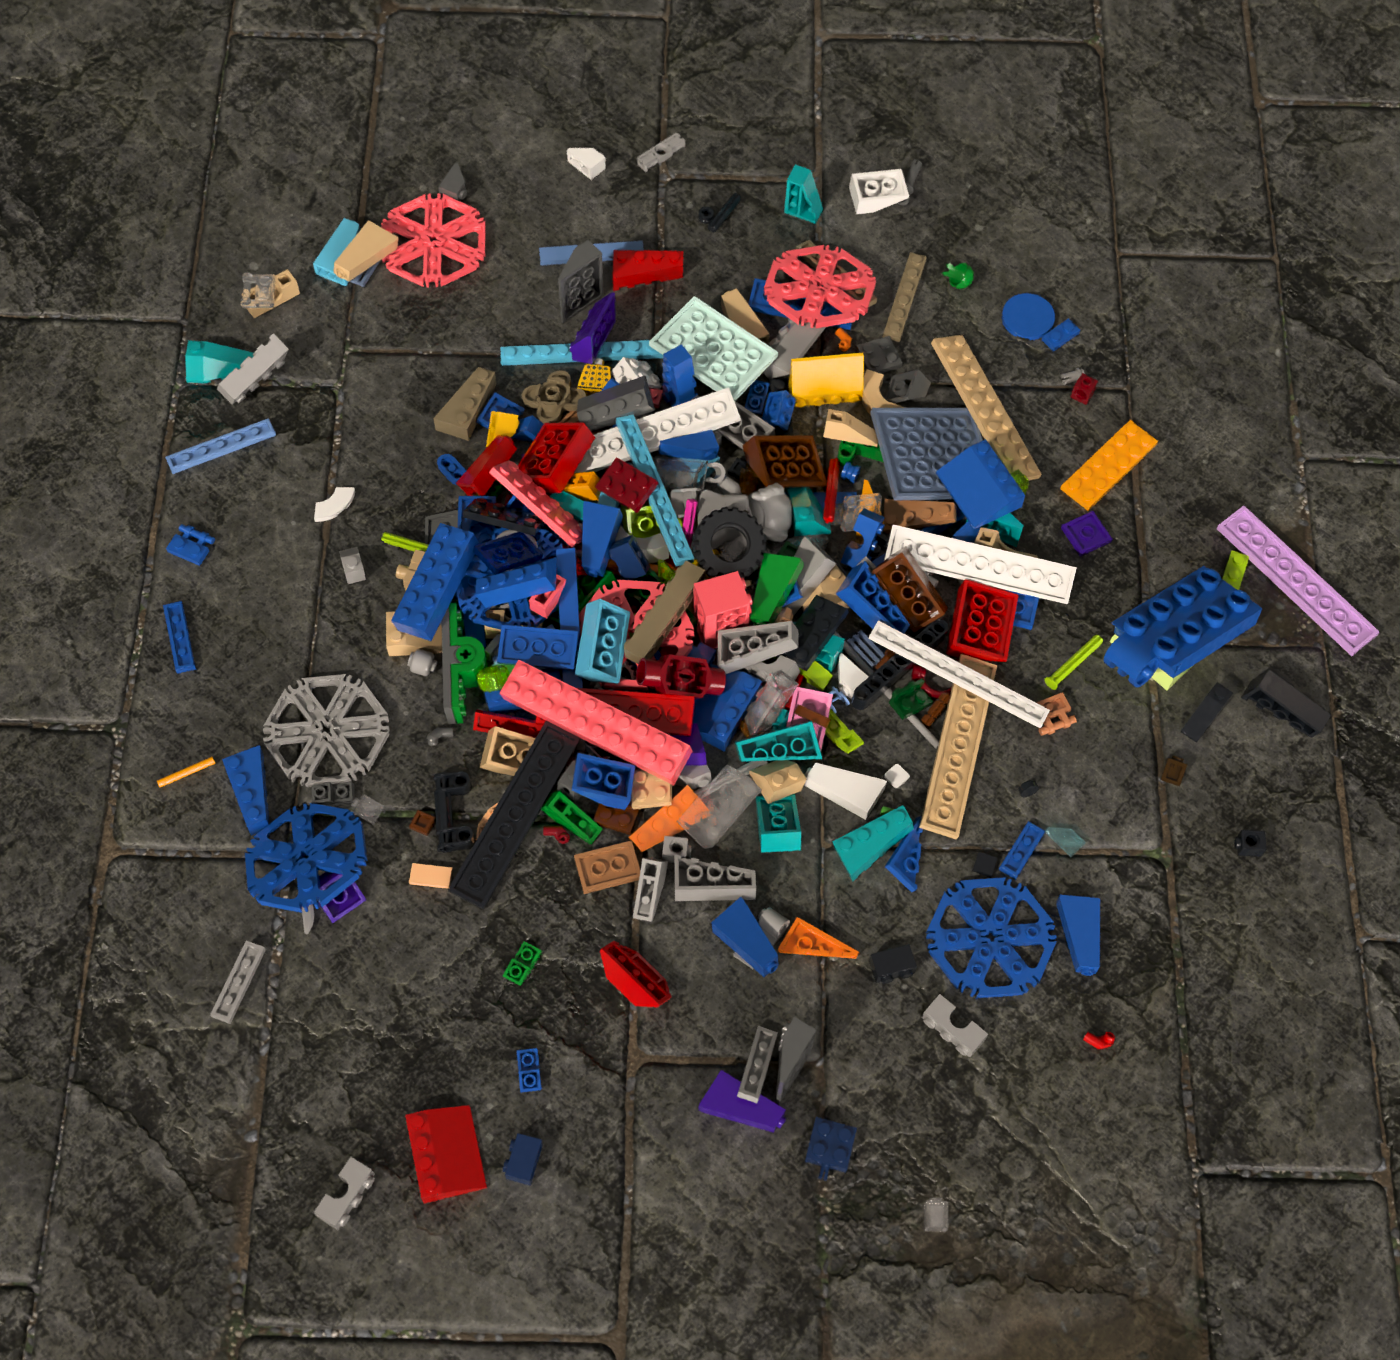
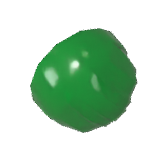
[942,263,974,289]

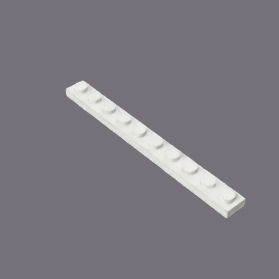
[869,621,1050,728]

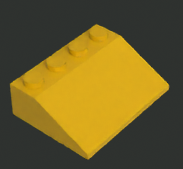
[789,353,864,408]

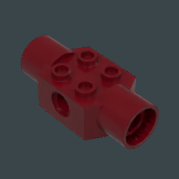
[636,654,726,699]

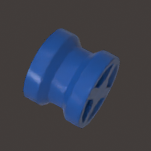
[840,461,861,483]

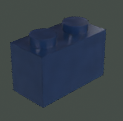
[609,534,650,580]
[503,1133,543,1186]

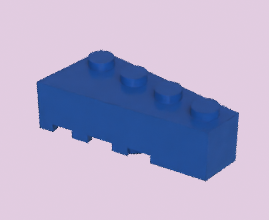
[662,344,699,407]
[836,561,910,634]

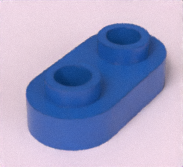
[437,454,466,485]

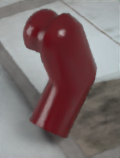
[543,826,570,844]

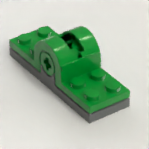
[441,603,489,724]

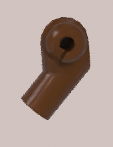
[875,649,896,669]

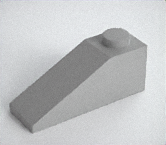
[633,857,668,922]

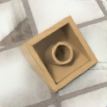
[749,760,807,804]

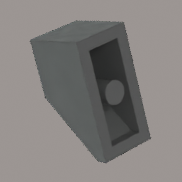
[439,163,467,201]

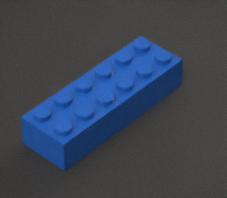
[391,523,480,641]

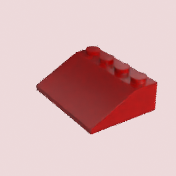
[518,423,595,493]
[946,579,1018,662]
[405,1105,487,1204]

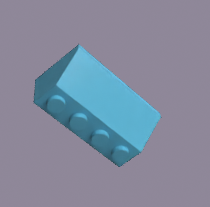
[575,599,630,684]

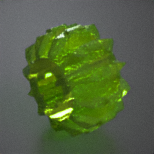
[477,665,510,692]

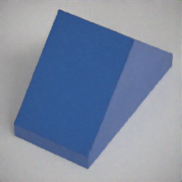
[511,415,544,443]

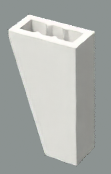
[805,763,887,820]

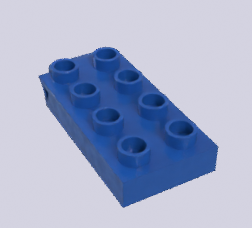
[1103,566,1262,687]

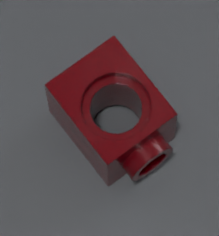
[1070,373,1098,405]

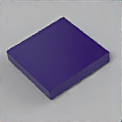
[1061,511,1112,557]

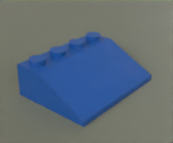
[936,439,1025,530]
[692,664,762,752]

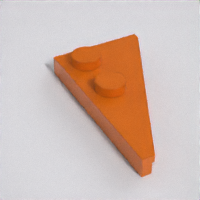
[778,917,859,959]

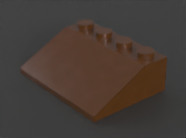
[742,435,827,488]

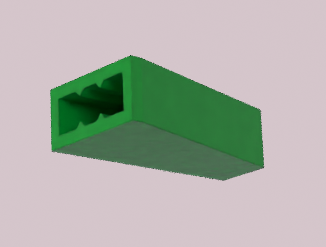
[750,553,804,626]

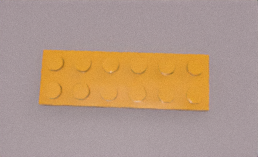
[1060,420,1158,511]

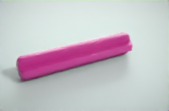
[682,498,698,548]

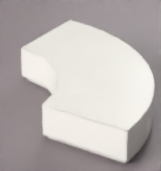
[314,487,355,522]

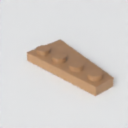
[883,499,956,534]

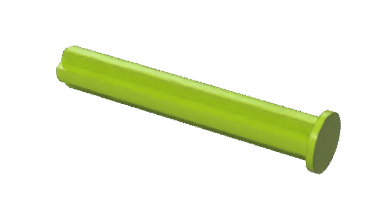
[381,532,429,552]
[1045,635,1103,690]

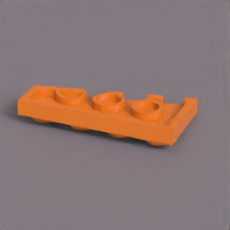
[628,785,713,852]

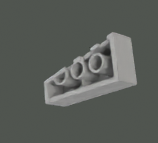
[717,621,798,674]

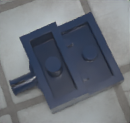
[805,1117,857,1180]

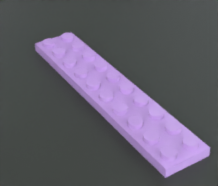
[1217,506,1379,656]

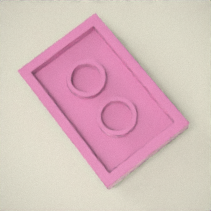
[786,686,833,751]

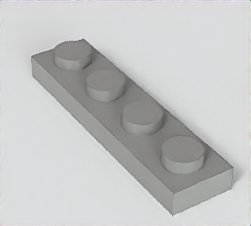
[210,941,266,1024]
[737,1026,778,1103]

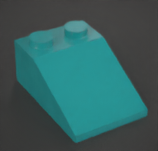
[966,513,1024,547]
[756,794,801,853]

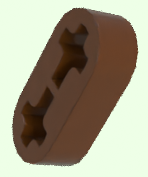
[794,704,831,728]

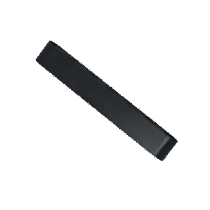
[851,619,948,710]

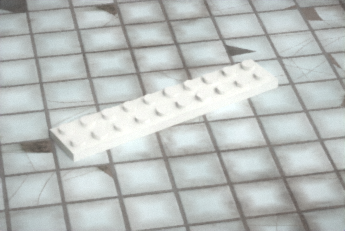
[574,387,741,473]
[884,525,1077,604]

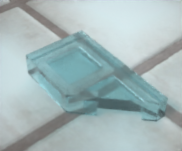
[1045,827,1086,857]

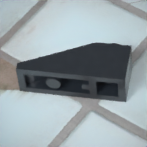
[1181,682,1233,743]

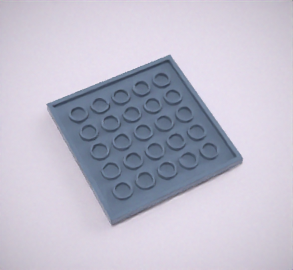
[870,408,983,500]

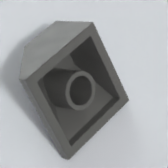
[883,369,931,403]

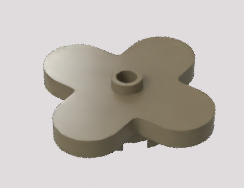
[522,370,586,424]

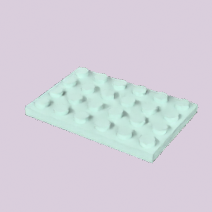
[649,296,778,402]

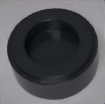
[1018,780,1039,797]

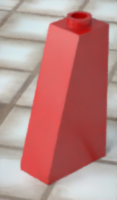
[456,435,517,496]

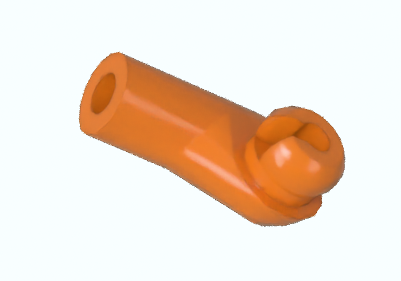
[835,328,852,351]

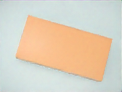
[409,863,453,889]

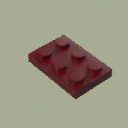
[595,457,659,513]

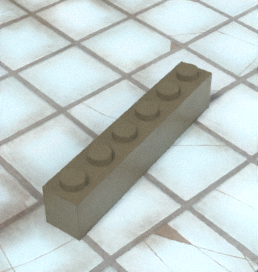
[623,561,707,664]

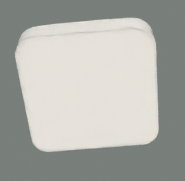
[884,764,910,788]

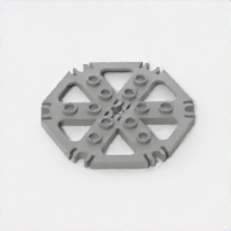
[263,674,390,787]

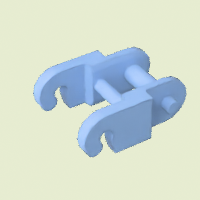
[829,686,850,713]

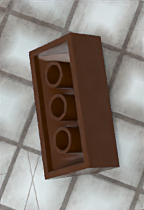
[871,546,948,633]

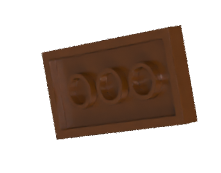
[593,758,640,835]

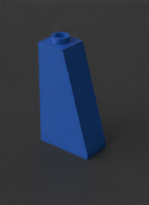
[582,501,623,577]
[1056,895,1100,976]
[712,897,779,977]

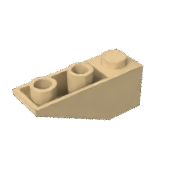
[823,409,878,447]

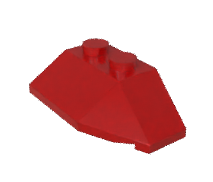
[600,941,672,1007]

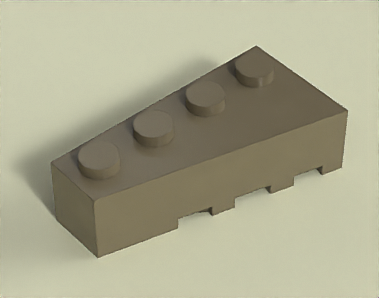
[433,367,496,441]

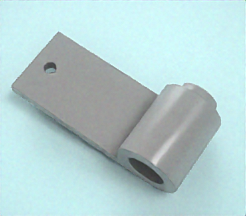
[733,907,790,969]

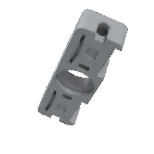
[637,133,685,172]

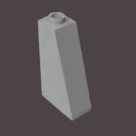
[782,537,837,615]

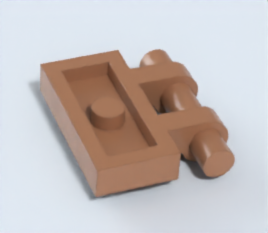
[1036,692,1077,736]

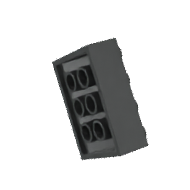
[558,240,604,324]
[775,1017,816,1105]

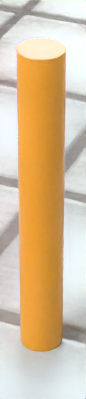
[157,757,215,788]

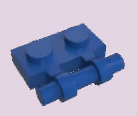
[166,524,215,566]

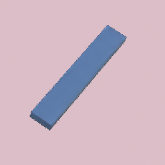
[539,241,643,265]
[166,418,276,474]

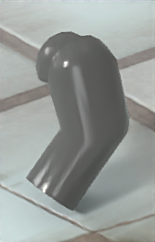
[427,727,454,746]

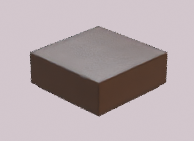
[409,810,436,836]

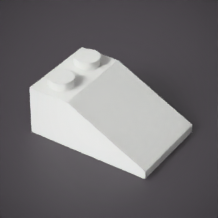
[849,169,909,214]

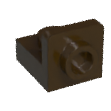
[1160,756,1187,787]

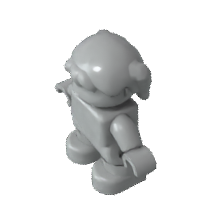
[670,462,793,562]

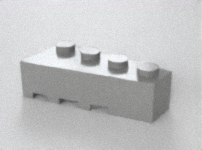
[217,333,289,405]
[674,854,756,901]

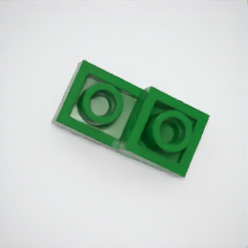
[503,941,543,986]

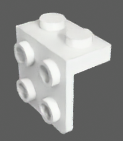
[611,357,662,389]

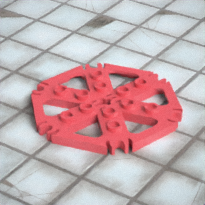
[381,193,486,287]
[764,245,876,329]
[579,580,695,691]

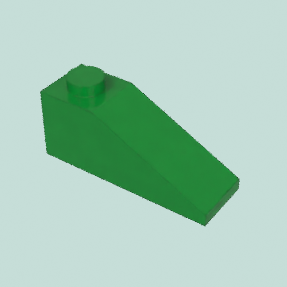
[541,791,603,844]

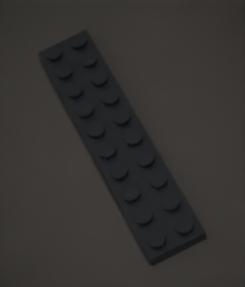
[448,721,581,910]

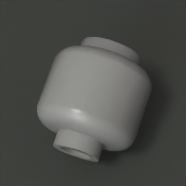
[407,649,437,676]

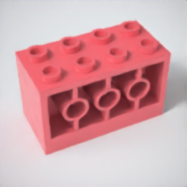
[693,571,752,649]

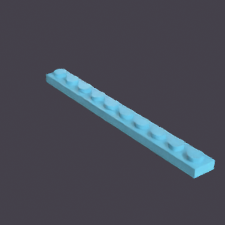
[501,340,663,366]
[616,414,694,566]

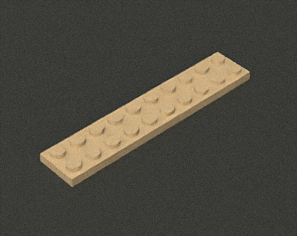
[931,335,1042,483]
[919,654,997,839]

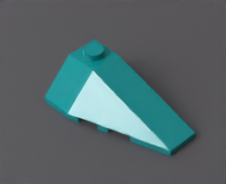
[185,340,254,383]
[785,487,831,536]

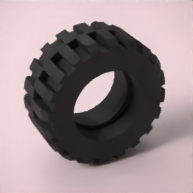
[692,507,766,578]

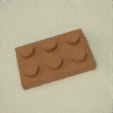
[574,841,640,894]

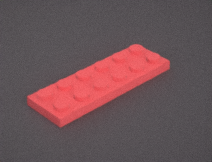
[489,460,583,547]

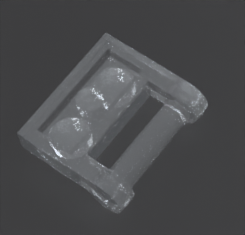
[241,273,275,308]

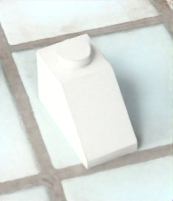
[567,148,606,180]
[838,653,869,700]

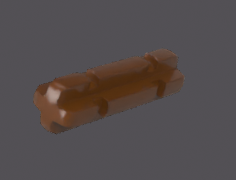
[921,693,951,726]

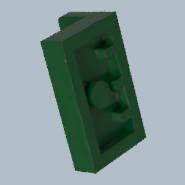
[889,679,933,720]

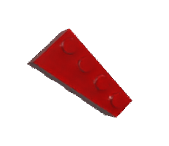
[613,250,683,291]

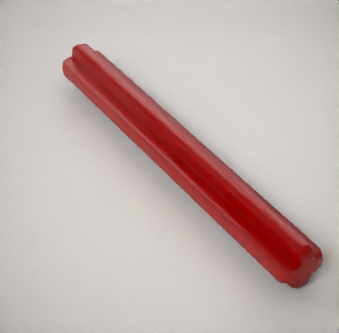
[823,458,840,523]

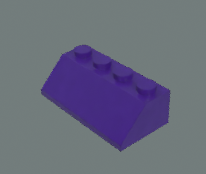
[570,292,616,364]

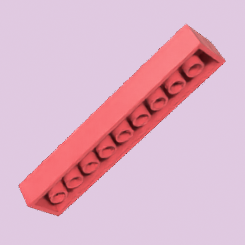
[500,660,692,785]

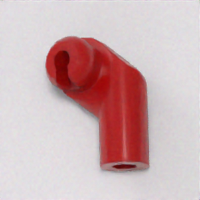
[1083,1031,1115,1049]

